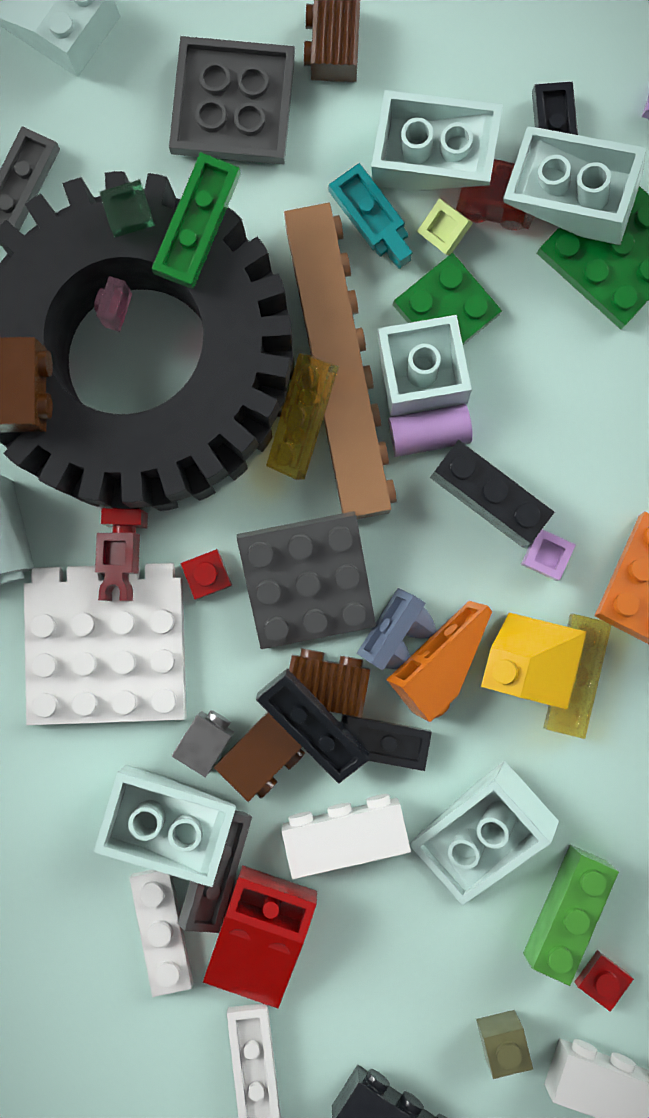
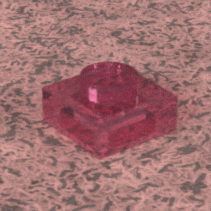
[94,276,132,332]

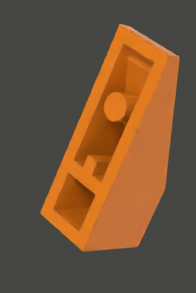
[386,601,492,722]

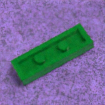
[152,152,241,289]

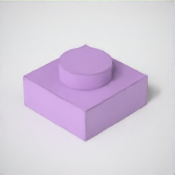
[521,529,576,581]

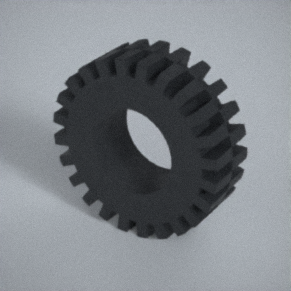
[0,171,294,511]

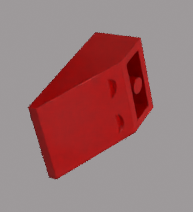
[203,865,317,1009]

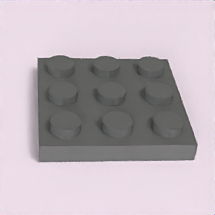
[169,36,295,165]
[236,511,376,649]

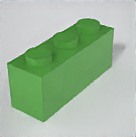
[523,844,619,986]

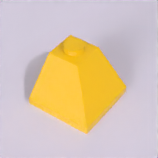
[481,613,587,710]

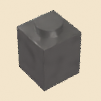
[172,710,234,778]

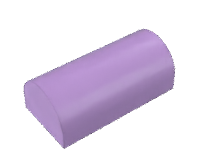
[388,404,473,457]

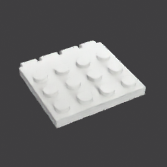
[24,563,187,725]

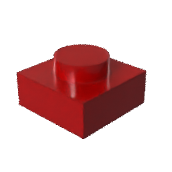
[101,508,148,533]
[180,549,232,600]
[574,950,634,1012]

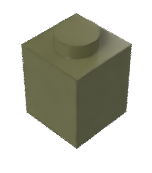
[476,1010,533,1079]

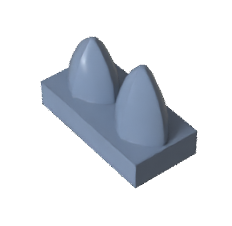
[356,588,436,671]

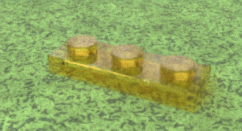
[266,353,339,480]
[543,614,612,739]

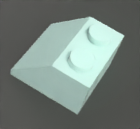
[378,315,472,417]

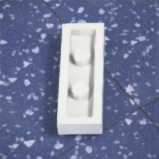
[129,870,193,997]
[227,1003,281,1118]

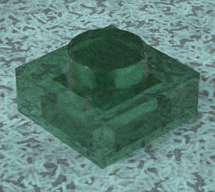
[100,179,155,238]

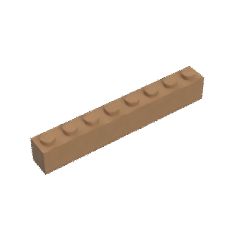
[284,202,397,519]

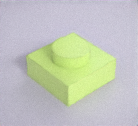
[417,198,473,255]

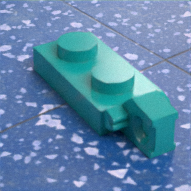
[328,163,413,269]

